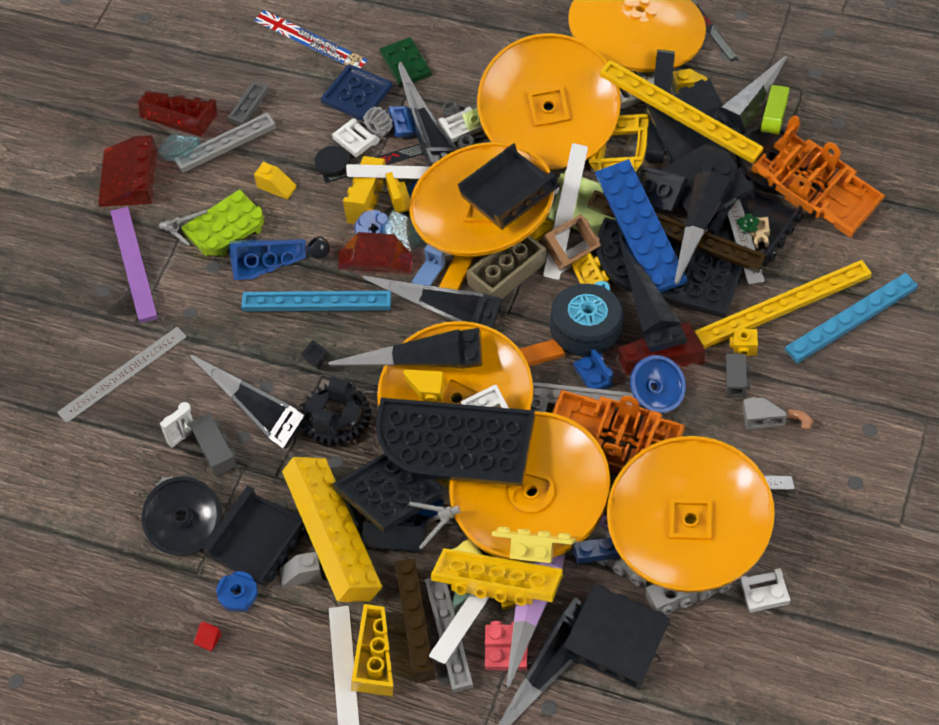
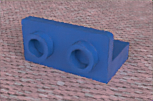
[573,350,614,390]

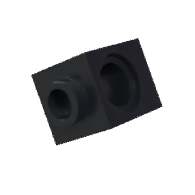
[301,340,330,370]

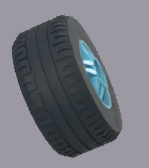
[550,283,624,356]

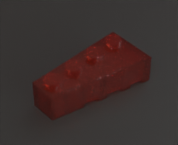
[137,91,218,137]
[618,321,705,375]

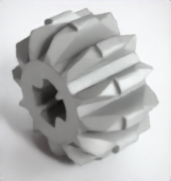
[363,106,393,137]

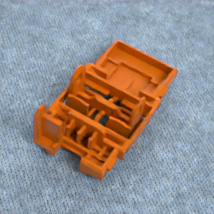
[751,115,885,238]
[553,390,685,474]

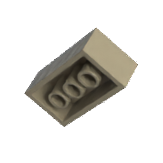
[466,236,547,299]

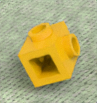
[729,328,758,357]

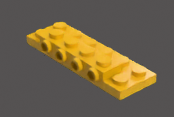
[431,548,563,606]

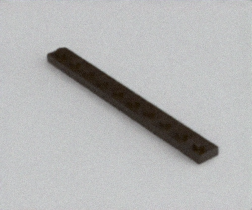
[587,190,766,273]

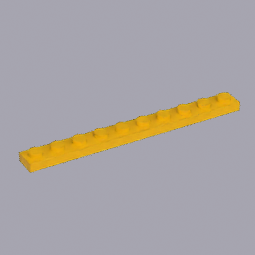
[600,60,763,164]
[694,260,872,349]

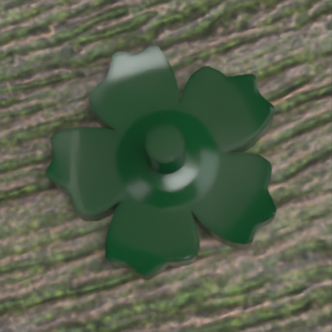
[737,213,760,234]

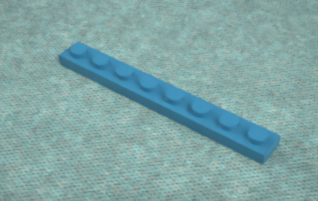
[785,273,918,364]
[241,291,391,311]

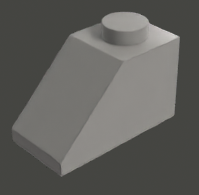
[743,397,787,430]
[280,552,323,588]

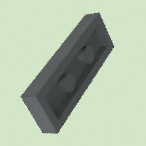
[228,81,269,126]

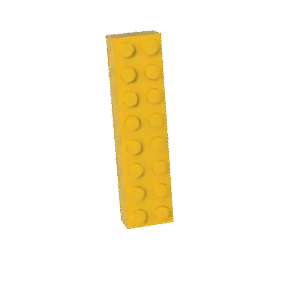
[282,457,382,602]

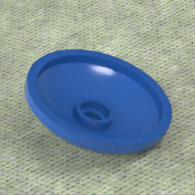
[630,355,686,413]

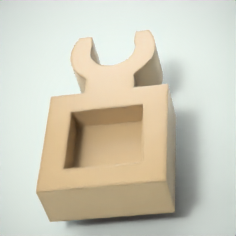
[751,217,770,248]

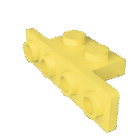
[492,527,576,563]

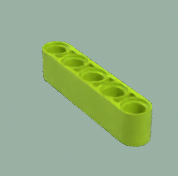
[761,85,790,135]

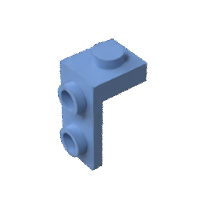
[412,245,446,286]

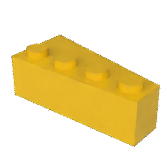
[343,156,385,224]
[351,604,393,697]

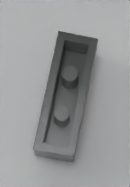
[189,413,237,477]

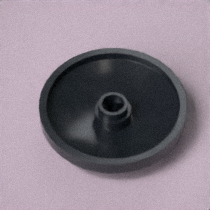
[735,125,807,192]
[141,476,222,557]

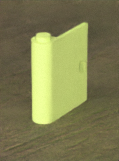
[548,171,616,235]

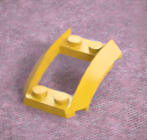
[589,114,649,172]

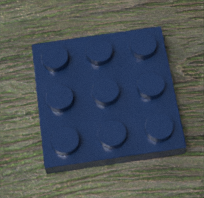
[320,64,393,122]

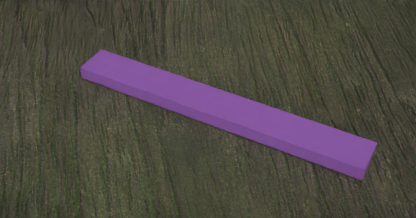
[110,207,158,324]

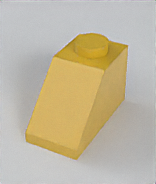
[672,69,707,94]
[254,162,297,200]
[403,370,445,402]

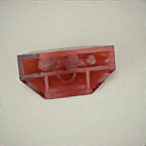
[338,232,413,274]

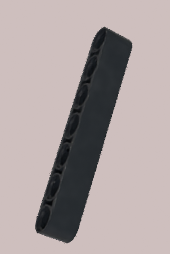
[645,49,675,163]

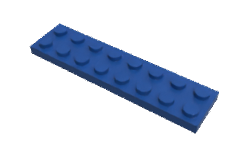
[595,159,687,293]

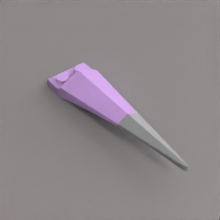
[507,553,565,688]

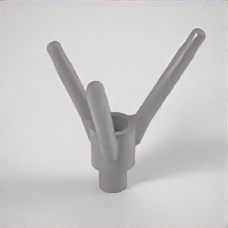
[159,210,207,246]
[409,502,461,549]

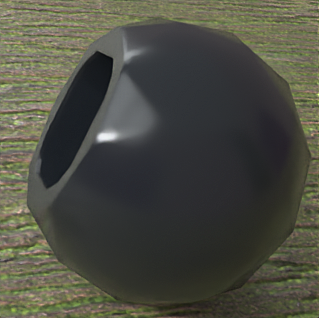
[307,236,330,259]

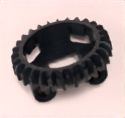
[300,377,371,447]

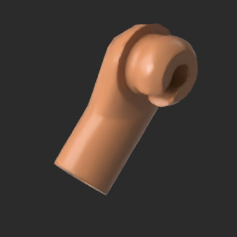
[787,409,813,430]

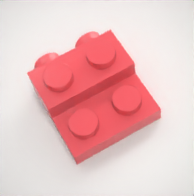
[485,621,528,670]

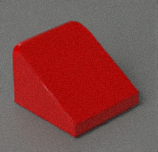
[193,621,222,652]

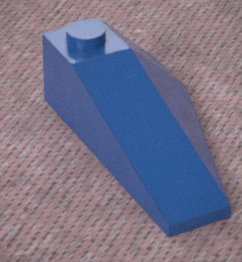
[229,239,306,280]

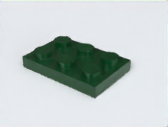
[379,37,432,88]

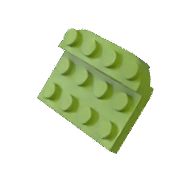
[181,189,264,257]

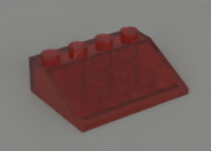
[98,135,157,207]

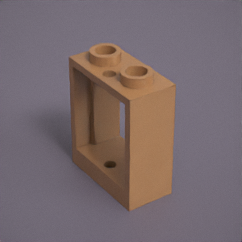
[541,214,601,271]

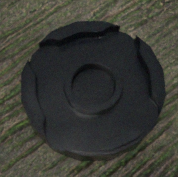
[315,146,350,177]

